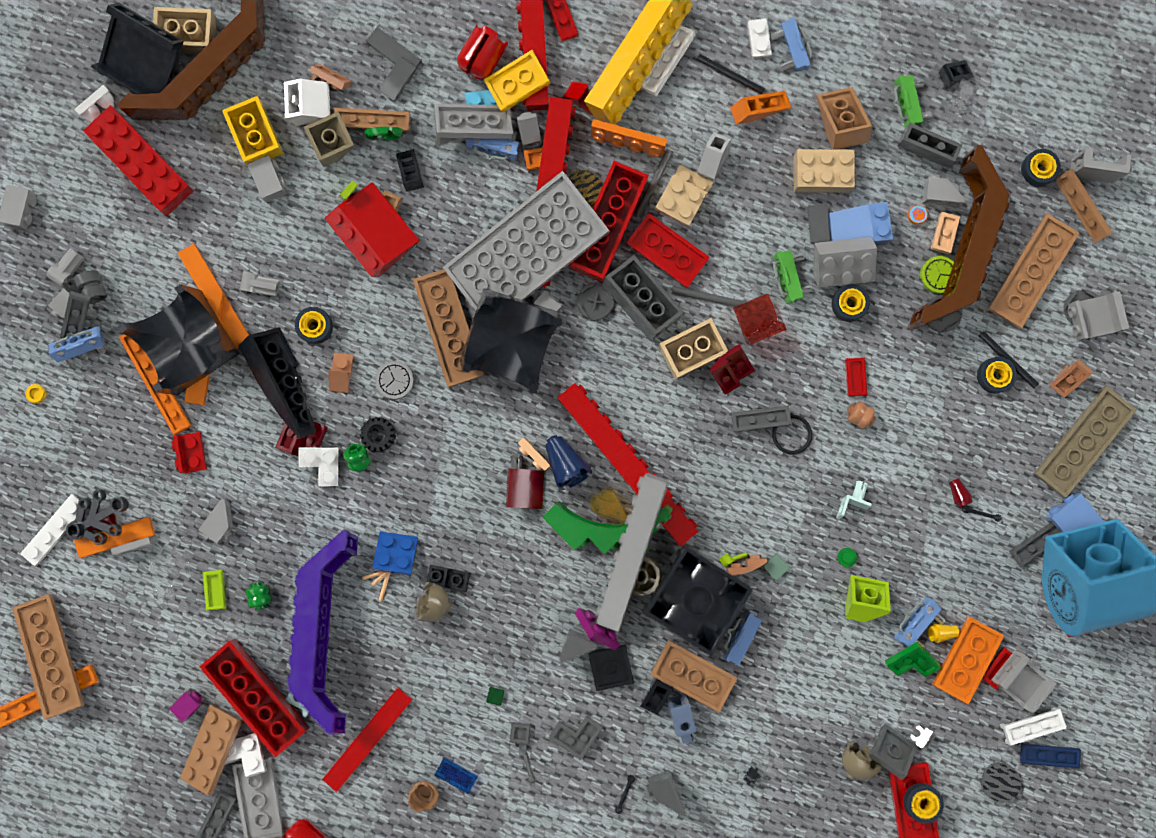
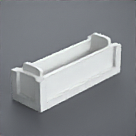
[1000,707,1067,745]

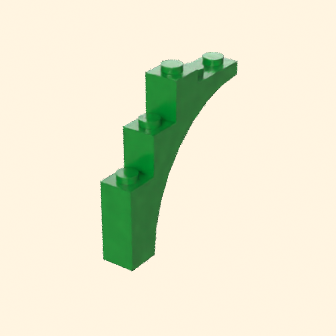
[542,501,673,554]

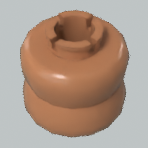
[847,401,876,429]

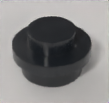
[743,766,760,786]

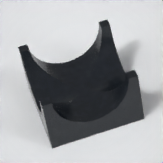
[118,284,239,395]
[460,288,562,393]
[641,545,753,657]

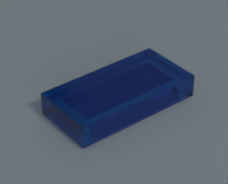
[434,757,478,794]

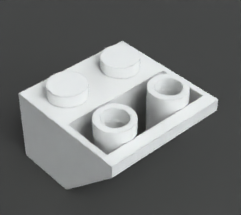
[284,79,330,126]

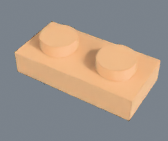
[931,212,960,254]
[518,438,551,471]

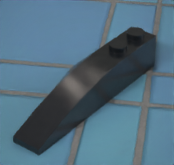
[238,327,316,439]

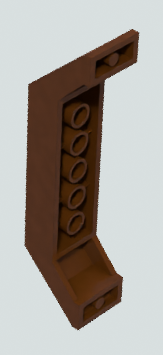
[117,0,266,120]
[908,145,1010,331]

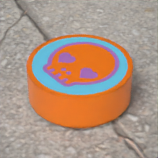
[907,205,928,225]

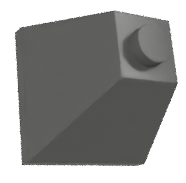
[646,770,687,816]

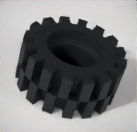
[360,417,396,452]

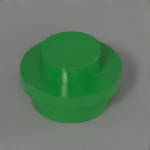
[837,548,857,567]

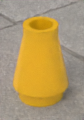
[928,624,959,643]

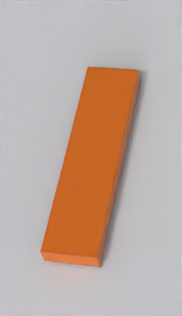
[74,517,155,558]

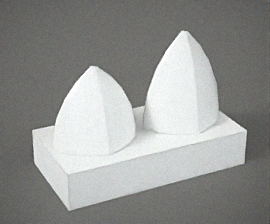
[74,85,114,122]

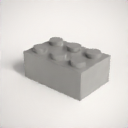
[813,237,877,288]

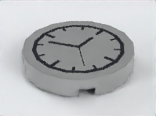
[375,361,414,400]

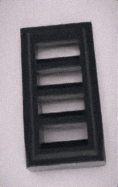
[396,149,424,192]

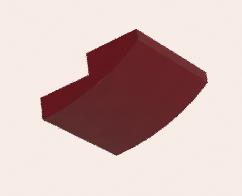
[710,343,755,395]
[275,421,328,456]
[506,468,544,509]

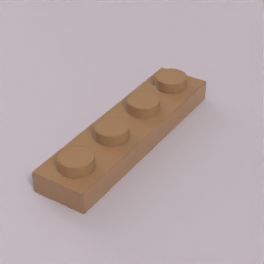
[334,107,410,133]
[1055,169,1113,243]

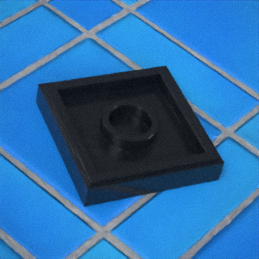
[588,644,634,691]

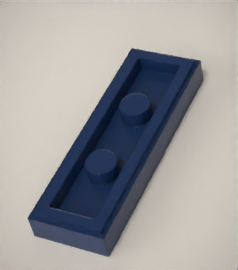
[1020,743,1081,769]

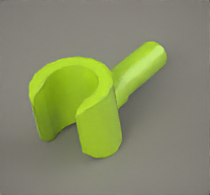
[719,552,748,567]

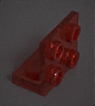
[733,294,787,344]

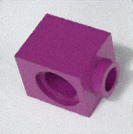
[169,689,204,722]

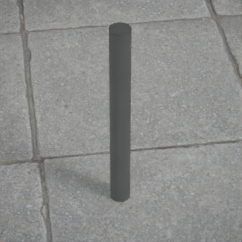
[634,149,673,219]
[671,286,747,309]

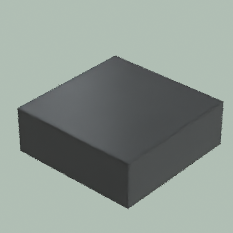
[510,722,531,744]

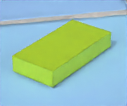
[338,180,358,201]
[203,570,227,611]

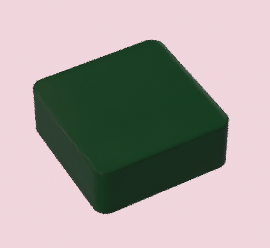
[486,687,505,706]

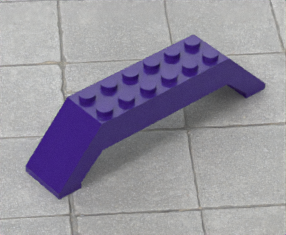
[287,531,358,734]

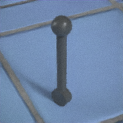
[519,744,535,784]

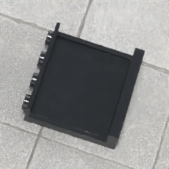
[91,3,184,95]

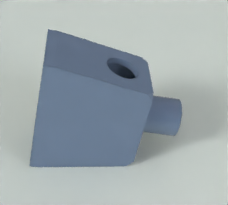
[667,693,696,744]

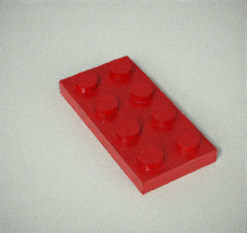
[626,213,710,288]
[888,762,939,838]

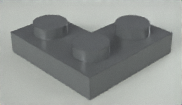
[549,715,603,760]

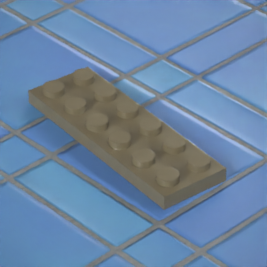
[1033,386,1137,498]

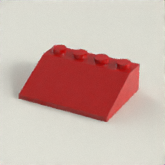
[324,182,420,278]

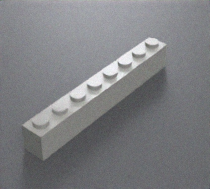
[595,473,669,631]

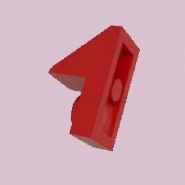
[563,81,593,115]

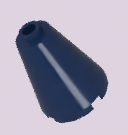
[545,435,592,491]

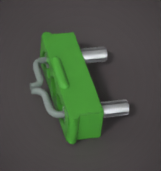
[893,75,932,128]
[772,250,812,305]

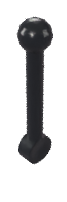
[962,506,1002,522]
[615,775,635,814]

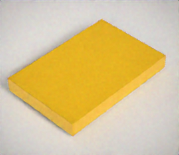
[484,50,551,113]

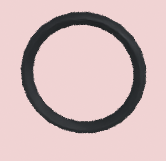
[772,414,812,455]

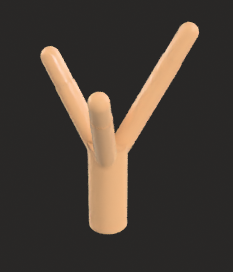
[362,571,392,602]

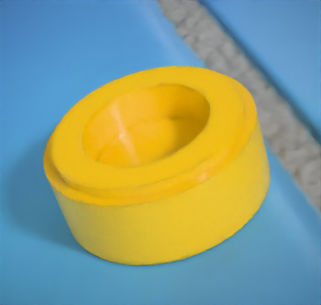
[25,384,47,404]

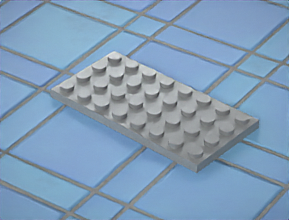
[443,171,610,310]

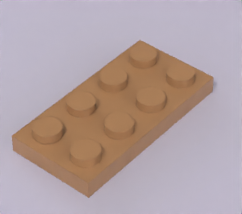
[650,640,737,712]
[180,705,242,795]

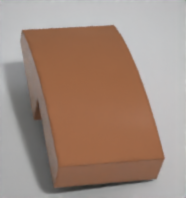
[726,554,767,575]

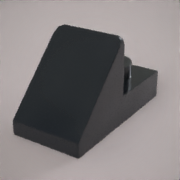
[938,60,974,89]
[640,678,674,715]

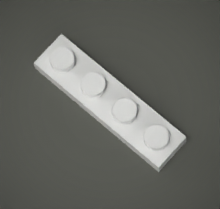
[641,26,696,97]
[20,494,86,566]

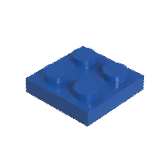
[372,531,418,576]

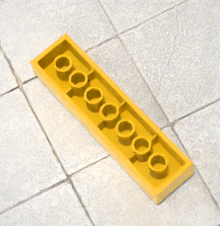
[584,0,693,125]

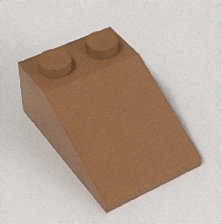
[816,87,872,150]

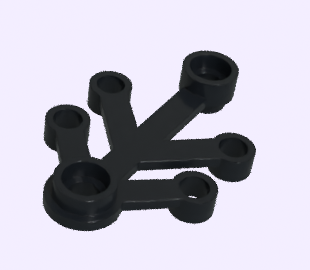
[66,489,129,545]

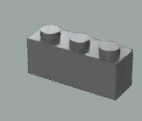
[897,123,962,168]

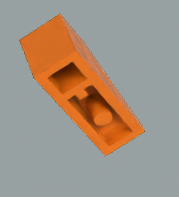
[730,91,792,125]

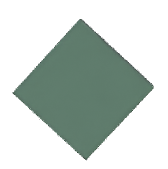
[762,553,790,581]

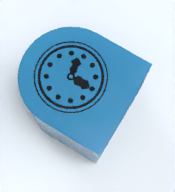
[1042,519,1156,636]

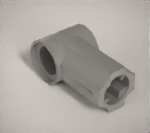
[46,248,85,288]
[239,272,280,297]

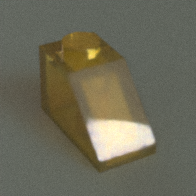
[589,486,627,522]

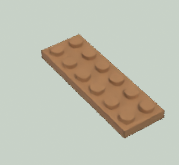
[987,213,1079,329]
[413,269,484,388]
[12,594,85,720]

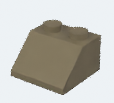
[304,111,354,167]

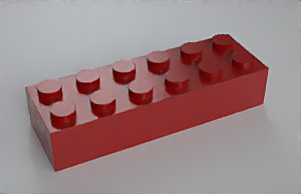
[83,105,194,217]
[568,161,649,283]
[199,639,310,758]

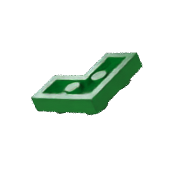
[885,642,941,677]

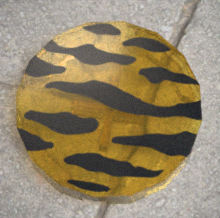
[568,170,601,206]

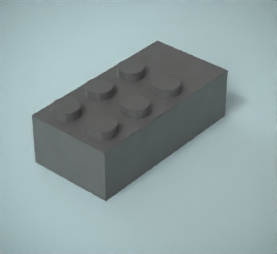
[602,255,684,342]

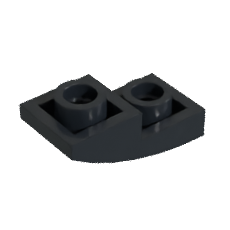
[426,565,471,592]

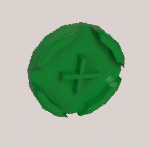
[365,127,403,141]

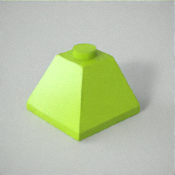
[845,575,891,622]

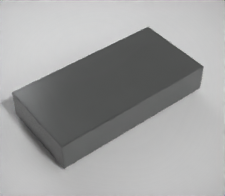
[807,204,830,244]

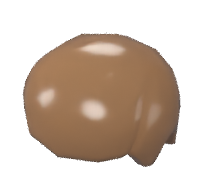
[408,781,439,813]

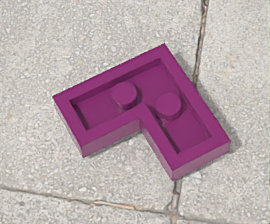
[575,607,620,650]

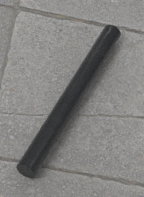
[696,54,766,94]
[978,331,1039,389]

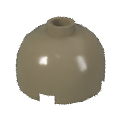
[633,556,663,596]
[416,582,451,622]
[842,741,882,781]

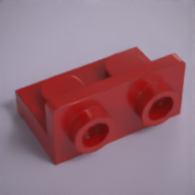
[171,432,207,474]

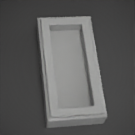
[111,537,156,556]

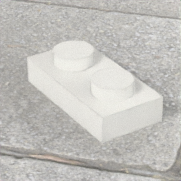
[747,19,772,59]

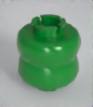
[343,444,371,472]
[245,581,272,611]

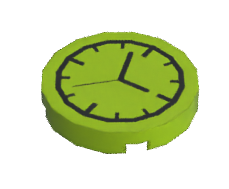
[920,256,954,294]

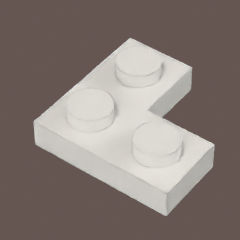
[298,447,338,486]
[225,733,267,778]

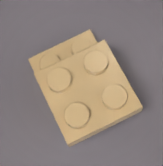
[655,165,713,227]

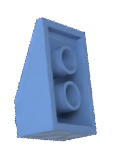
[828,202,893,245]

